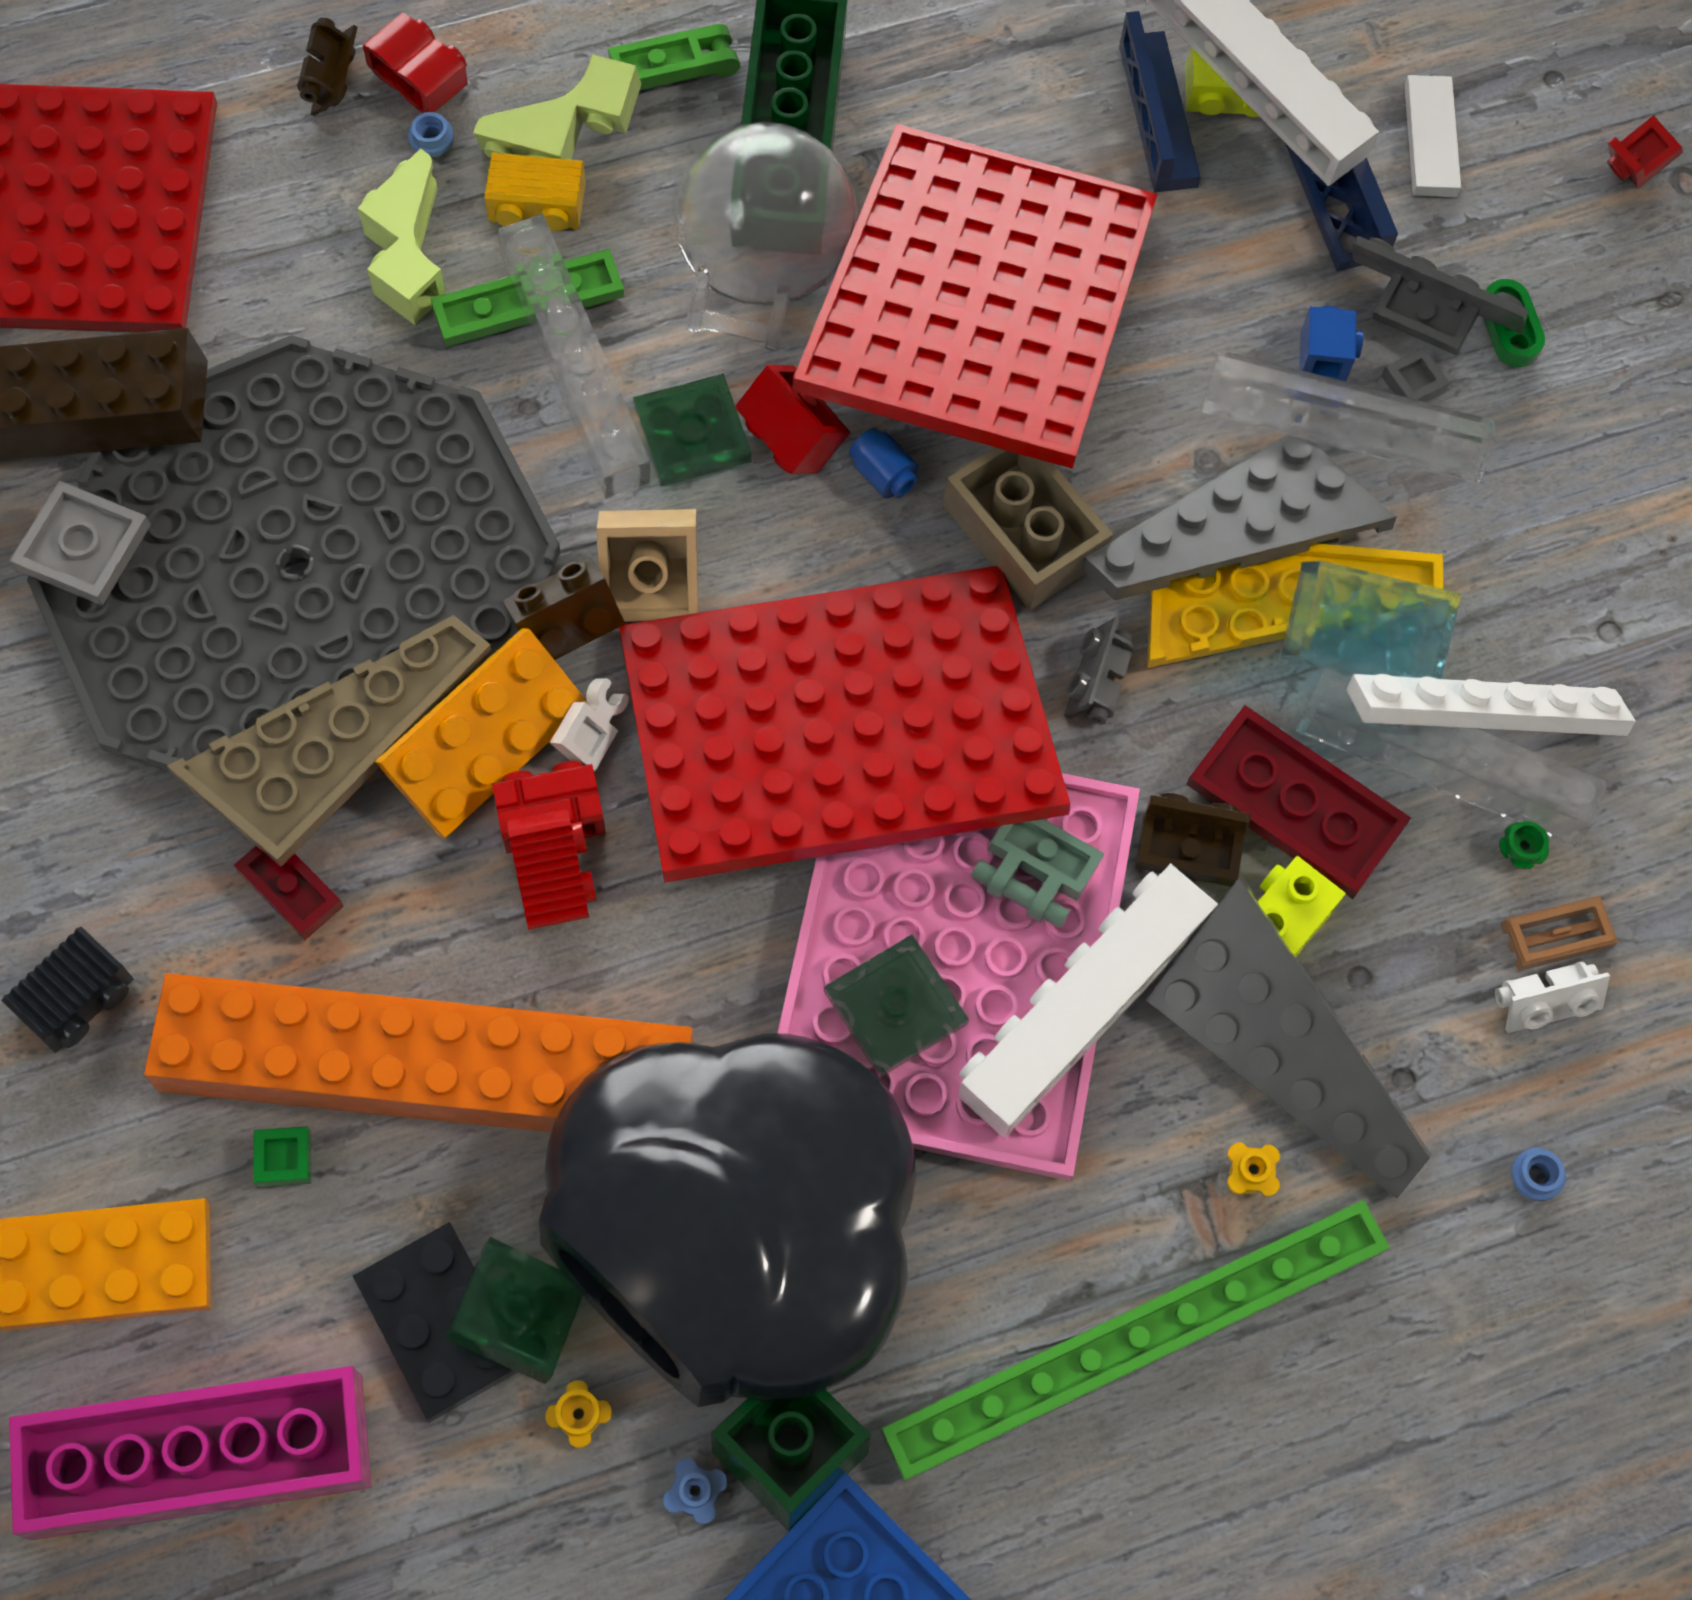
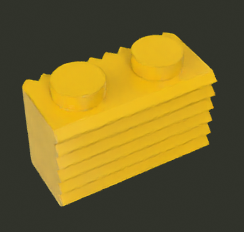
[484,152,586,231]

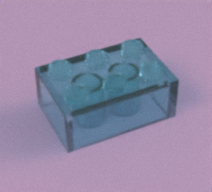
[1280,561,1461,679]

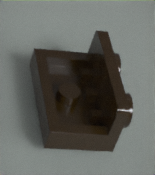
[503,558,625,660]
[1135,793,1251,887]

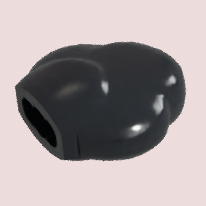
[539,1033,916,1407]

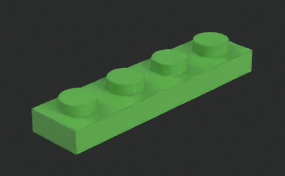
[430,248,624,347]

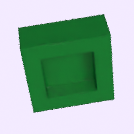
[253,1126,311,1188]

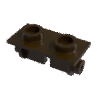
[297,17,358,116]

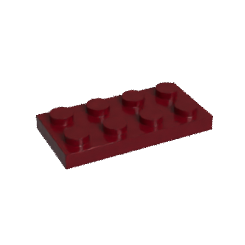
[1186,705,1411,899]

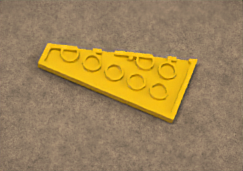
[1147,543,1443,668]

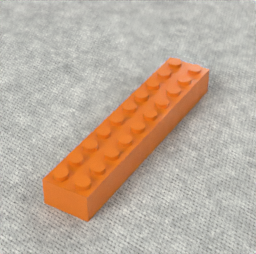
[144,973,694,1132]

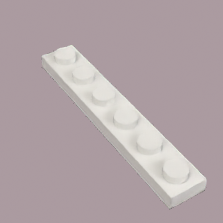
[1346,674,1636,736]

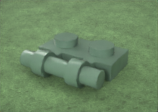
[971,819,1105,928]

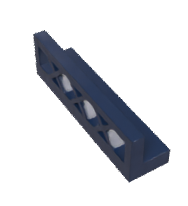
[1119,11,1201,193]
[1285,143,1398,271]

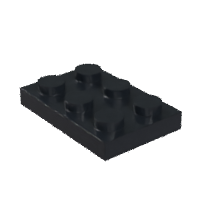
[353,1222,527,1423]

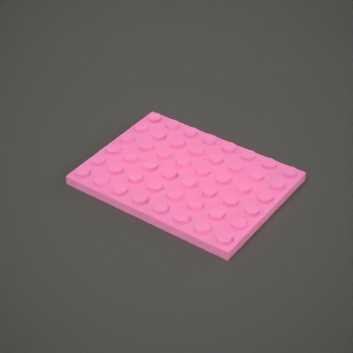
[778,773,1140,1181]

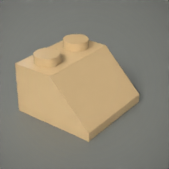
[597,509,698,621]

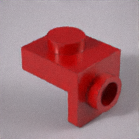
[1607,115,1683,188]

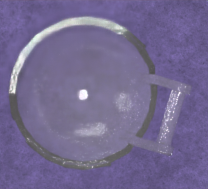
[674,122,858,351]

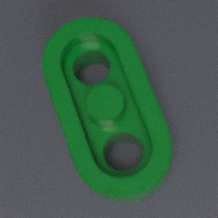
[1483,279,1545,367]

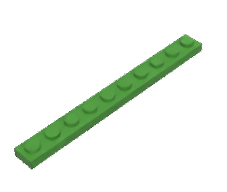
[881,1200,1390,1482]

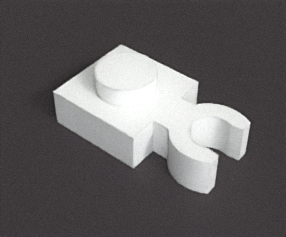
[550,679,629,772]

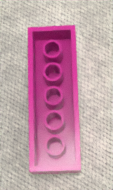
[9,1366,372,1540]

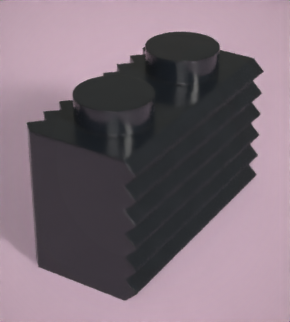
[1,926,134,1054]

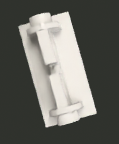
[1495,961,1610,1034]

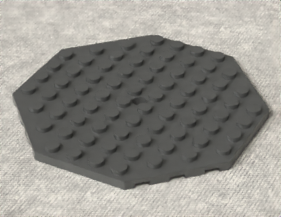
[27,335,561,787]

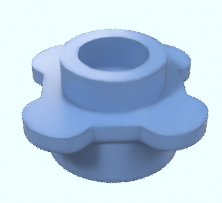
[663,1458,727,1524]

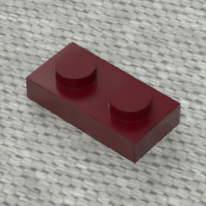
[234,846,344,941]

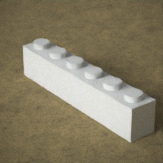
[1146,0,1379,186]
[958,864,1218,1139]

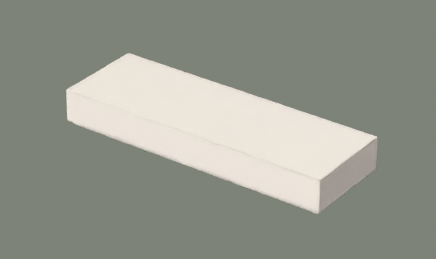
[1404,75,1461,197]

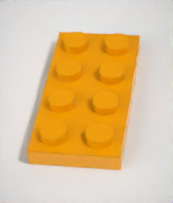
[375,628,587,838]
[0,1198,211,1332]

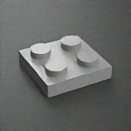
[10,481,151,606]

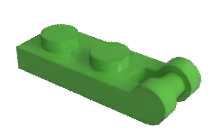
[608,24,740,90]

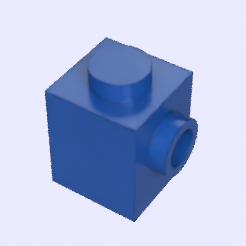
[1299,306,1363,384]

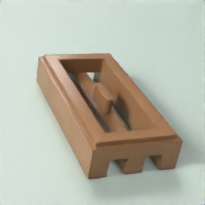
[1501,896,1618,971]

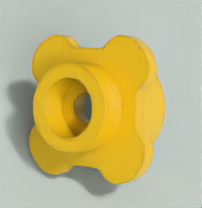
[1227,1142,1280,1197]
[545,1380,612,1448]

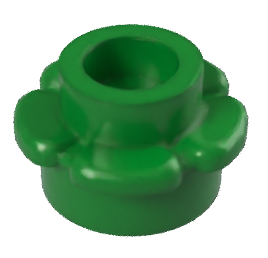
[1499,821,1549,869]

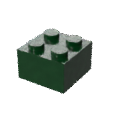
[711,1390,871,1532]

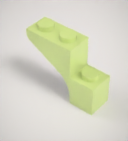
[473,54,641,159]
[358,148,446,325]

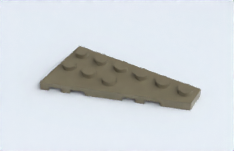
[167,615,492,866]

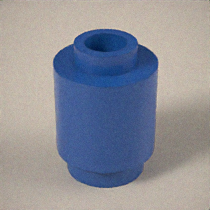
[849,428,919,499]

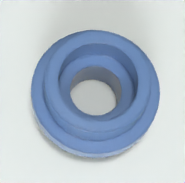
[408,112,454,157]
[1511,1148,1566,1201]

